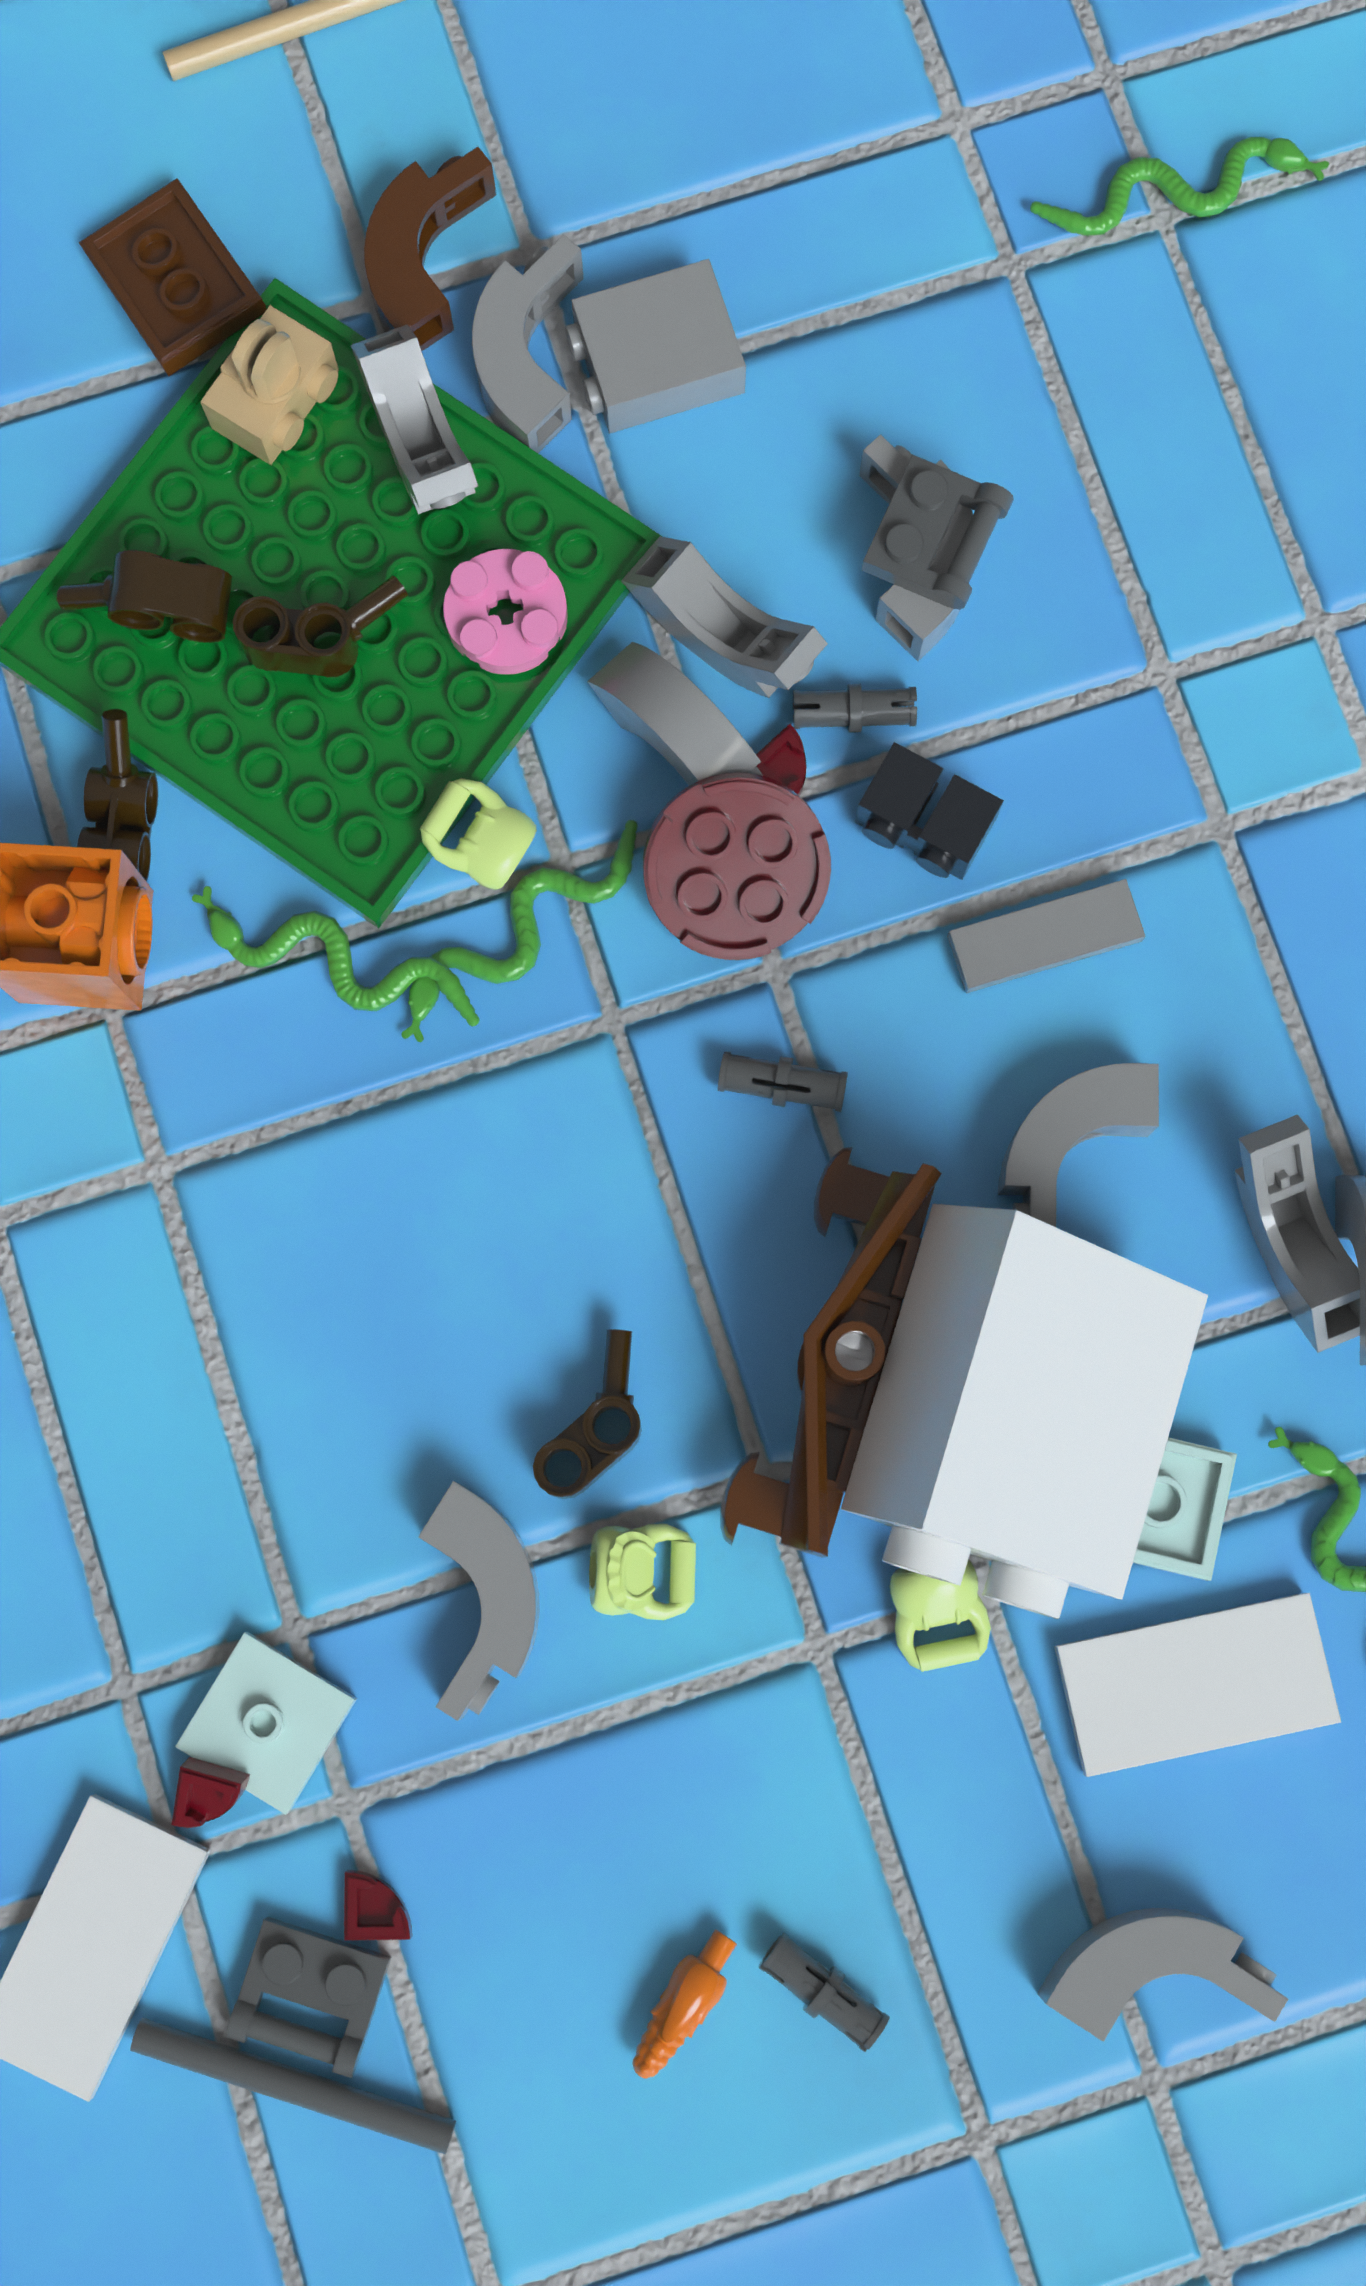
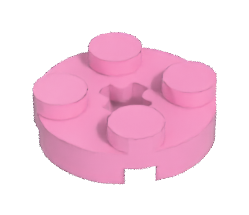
[443,549,568,674]

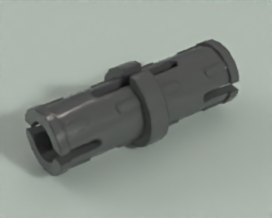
[793,684,917,732]
[718,1052,848,1112]
[758,1932,890,2052]

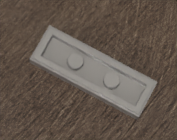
[947,879,1146,994]

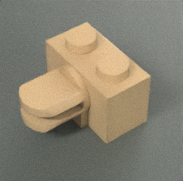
[200,305,339,465]

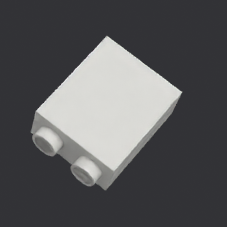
[841,1204,1208,1619]

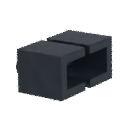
[855,742,1004,880]

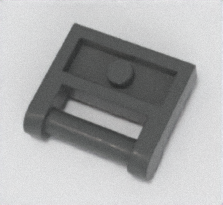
[862,454,1014,609]
[225,1917,392,2078]

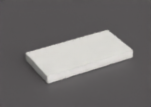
[1054,1593,1341,1777]
[0,1794,211,2102]

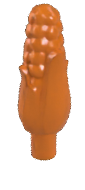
[632,1929,737,2079]

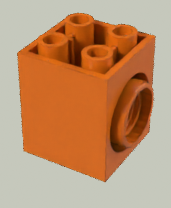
[0,843,154,1011]

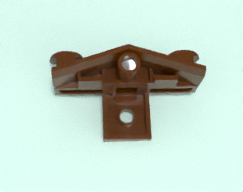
[720,1147,942,1558]

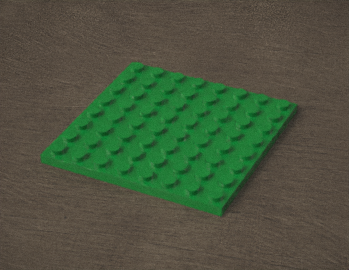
[0,278,663,929]

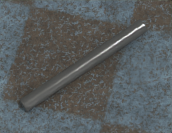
[130,2018,456,2155]

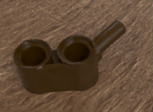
[57,550,232,643]
[233,575,408,677]
[77,709,158,882]
[533,1329,642,1499]

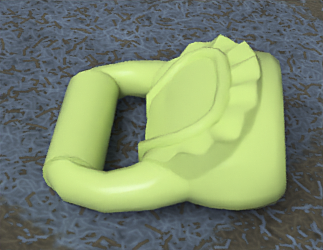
[420,778,537,890]
[589,1524,696,1620]
[890,1559,991,1672]

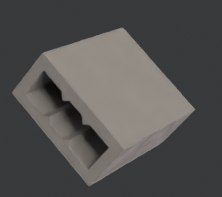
[565,259,746,434]

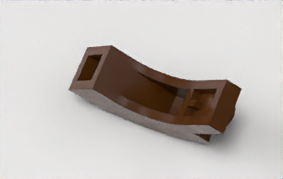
[364,147,496,351]

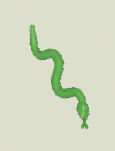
[1030,137,1329,237]
[401,820,638,1042]
[192,886,480,1027]
[1268,1427,1366,1592]

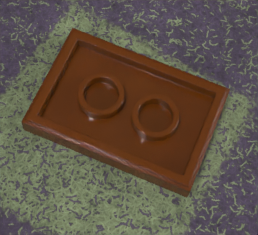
[79,178,267,376]

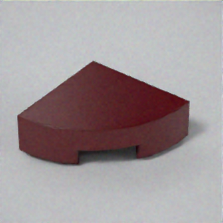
[756,724,806,796]
[172,1757,250,1828]
[344,1870,413,1940]

